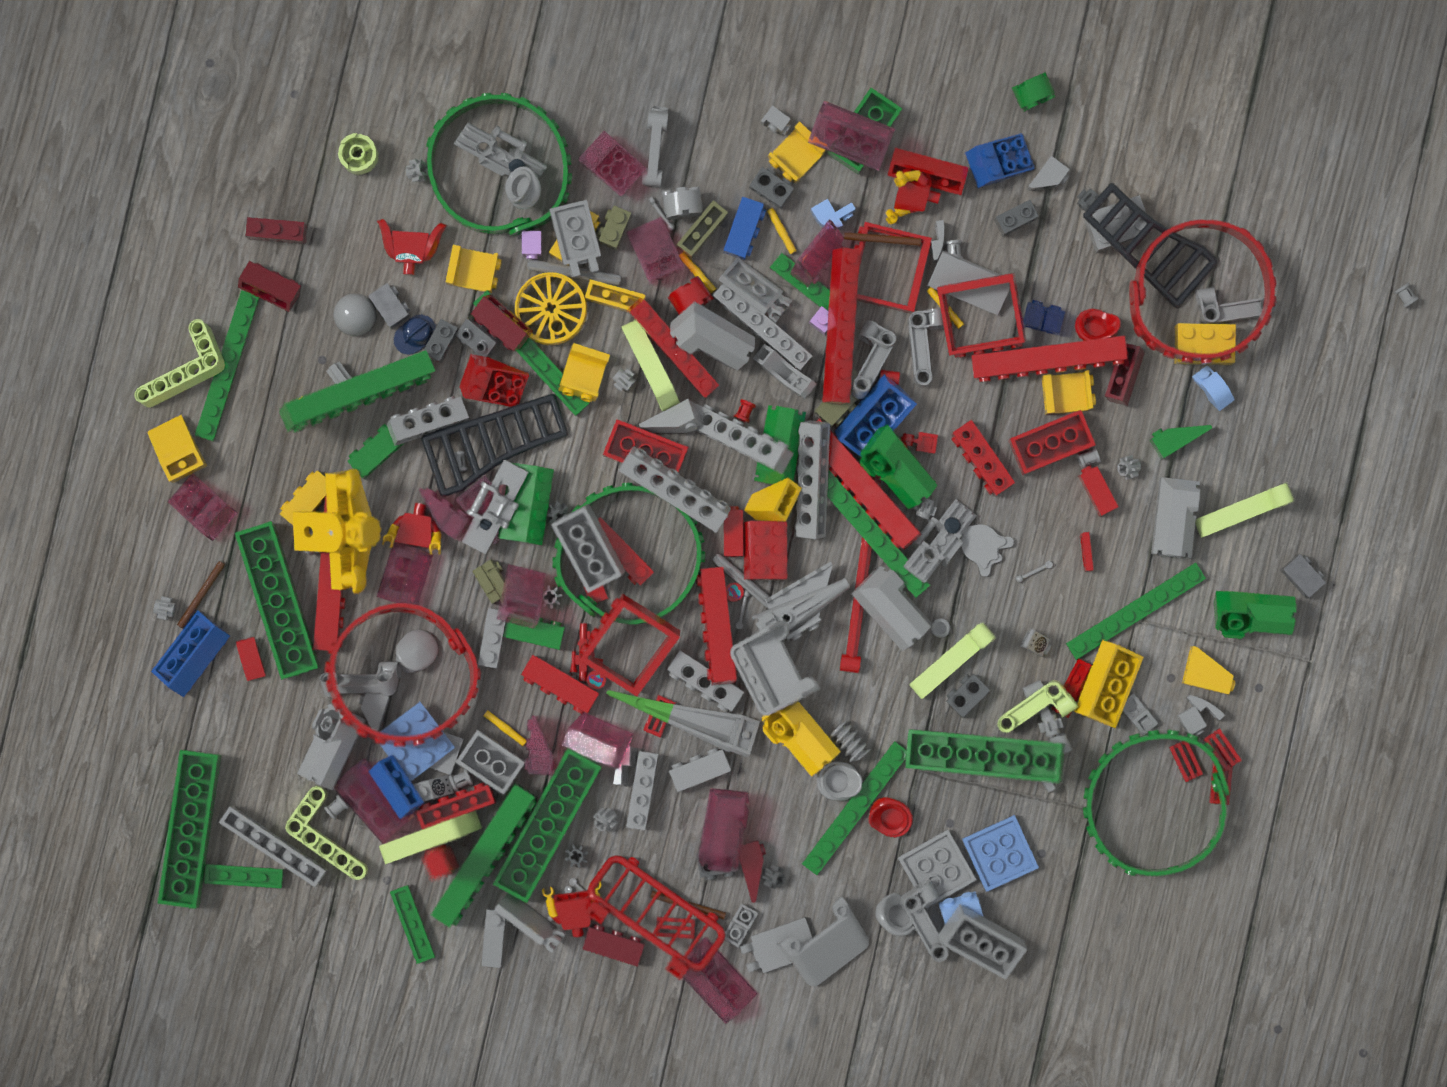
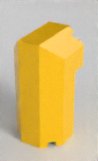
[762,701,840,777]

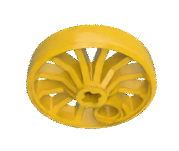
[514,272,587,345]

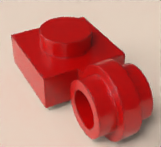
[900,432,938,454]

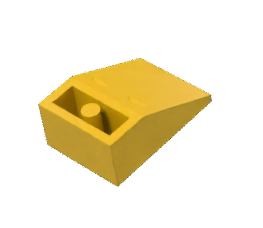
[147,415,207,483]

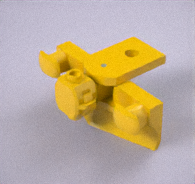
[292,469,381,594]

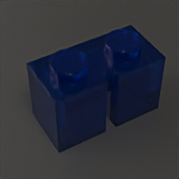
[1023,300,1065,336]

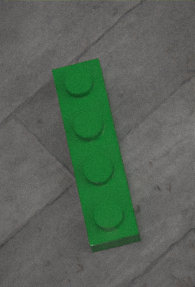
[770,253,830,311]
[204,864,284,888]
[390,885,435,964]

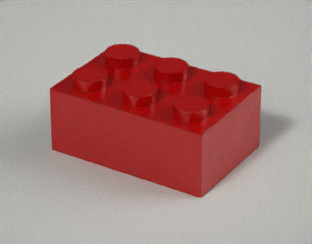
[744,521,787,580]

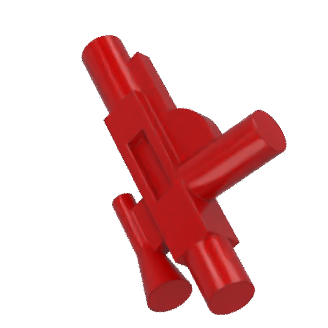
[570,623,603,681]

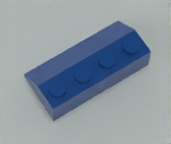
[834,374,917,457]
[151,610,230,697]

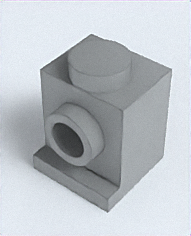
[761,105,791,135]

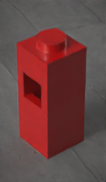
[1078,465,1118,517]
[724,506,743,557]

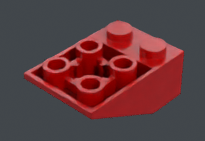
[459,354,529,407]

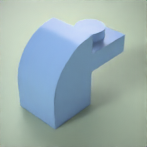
[811,199,856,230]
[1192,365,1234,411]

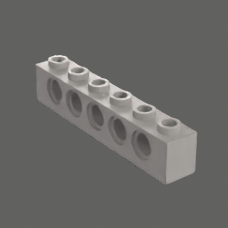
[713,284,812,372]
[695,404,793,474]
[795,420,830,539]
[618,446,731,532]
[219,806,328,887]

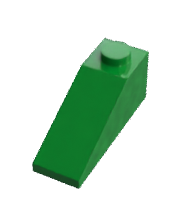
[1149,425,1212,460]

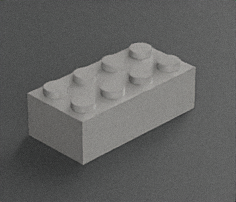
[551,504,625,593]
[939,904,1027,980]

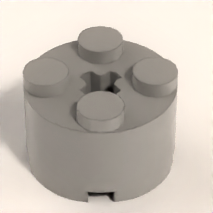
[662,187,703,220]

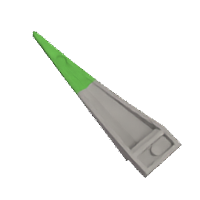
[606,690,760,757]

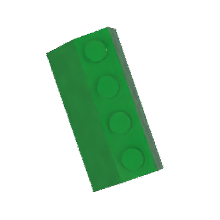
[498,462,554,545]

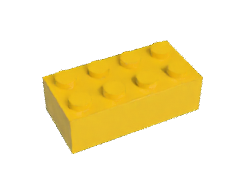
[1074,640,1144,729]

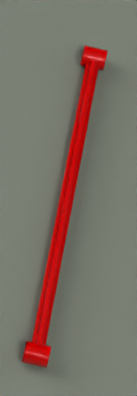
[840,369,900,674]

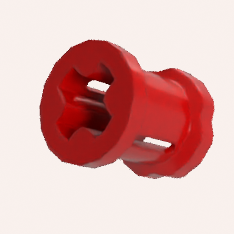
[733,399,756,423]

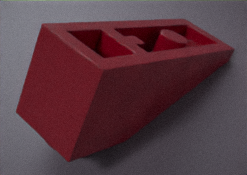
[736,840,766,903]

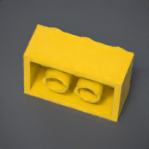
[1175,323,1236,365]

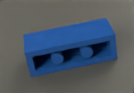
[723,196,766,260]
[369,754,424,819]

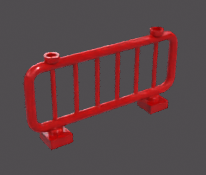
[585,855,725,980]

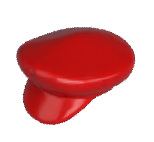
[1075,309,1121,341]
[868,797,913,837]

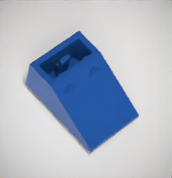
[965,133,1035,188]

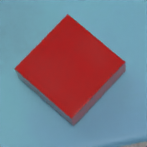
[584,585,608,603]

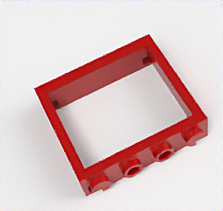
[854,222,932,314]
[937,273,1027,358]
[579,594,681,696]

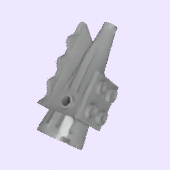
[752,562,851,642]

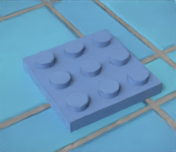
[380,702,455,781]
[962,815,1039,892]

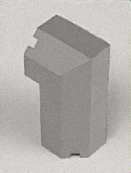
[670,302,755,371]
[1151,477,1200,559]
[852,566,932,651]
[297,704,366,790]

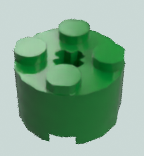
[1011,72,1055,112]

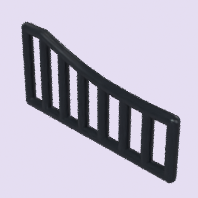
[1083,183,1218,308]
[421,394,568,497]

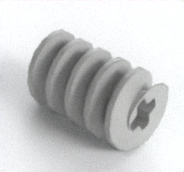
[830,720,871,763]

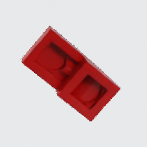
[236,636,266,681]

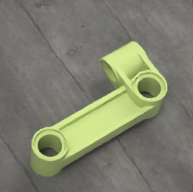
[998,680,1078,733]

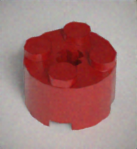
[667,276,714,315]

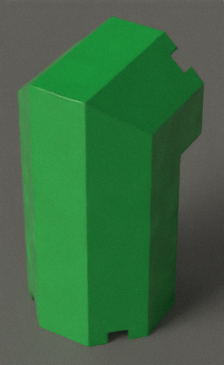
[754,405,806,485]
[860,425,938,509]
[1214,591,1296,639]

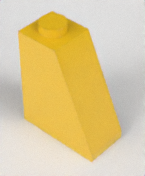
[744,478,802,521]
[1182,646,1235,694]

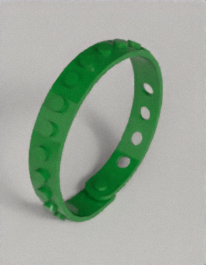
[426,93,572,237]
[552,483,705,625]
[1083,730,1230,876]

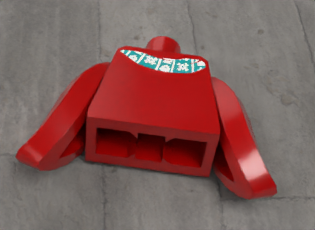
[377,219,448,275]

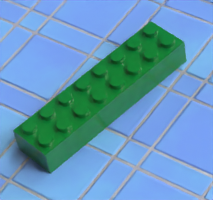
[279,350,435,433]
[235,521,321,680]
[905,729,1065,783]
[493,748,602,903]
[157,749,221,909]
[430,783,537,928]

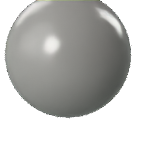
[333,293,377,336]

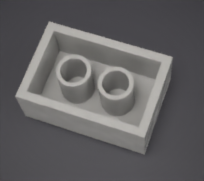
[1084,195,1152,253]
[456,730,526,795]

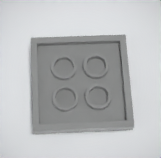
[897,829,976,908]

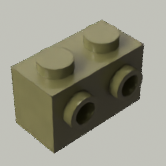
[597,206,632,251]

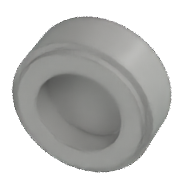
[931,618,950,638]

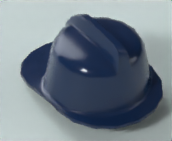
[394,314,436,355]

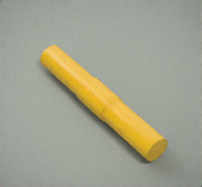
[767,208,797,255]
[678,252,717,294]
[927,288,964,329]
[483,710,527,746]

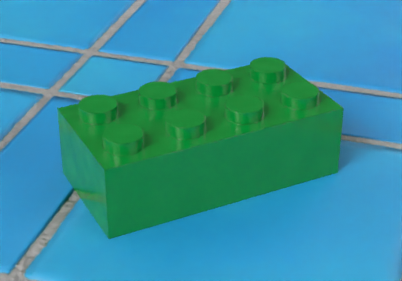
[827,88,902,175]

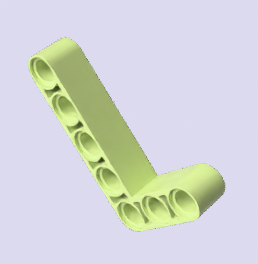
[135,319,225,407]
[621,320,680,412]
[1195,483,1294,538]
[909,622,995,699]
[286,786,368,880]
[379,810,482,864]

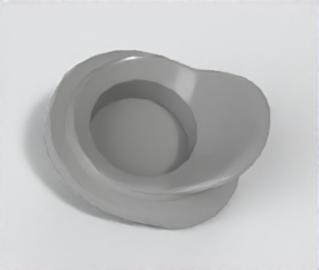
[505,166,541,210]
[396,630,438,673]
[817,761,862,801]
[875,893,915,936]

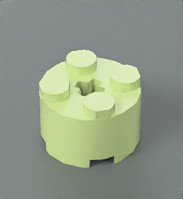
[338,133,378,175]

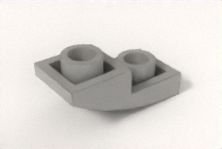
[724,904,758,948]

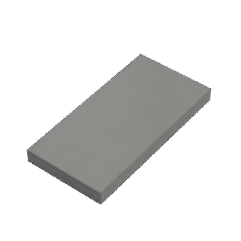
[927,251,1010,315]

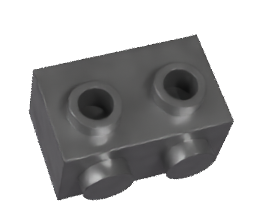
[455,315,501,357]

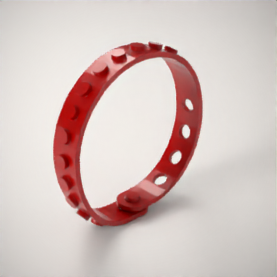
[1129,220,1276,364]
[325,603,481,747]

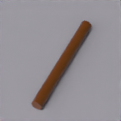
[844,232,921,246]
[177,561,225,629]
[650,890,726,920]

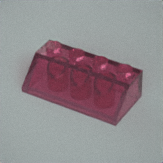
[808,101,895,171]
[334,758,414,844]
[683,937,758,1024]

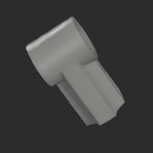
[326,361,352,384]

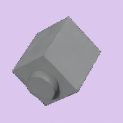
[1176,706,1207,736]

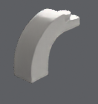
[752,344,816,399]

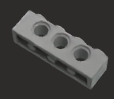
[387,396,469,446]
[667,650,744,713]
[626,751,658,831]

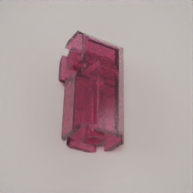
[698,788,749,872]

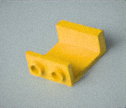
[768,122,827,184]
[445,245,502,293]
[558,343,610,402]
[1041,370,1096,415]

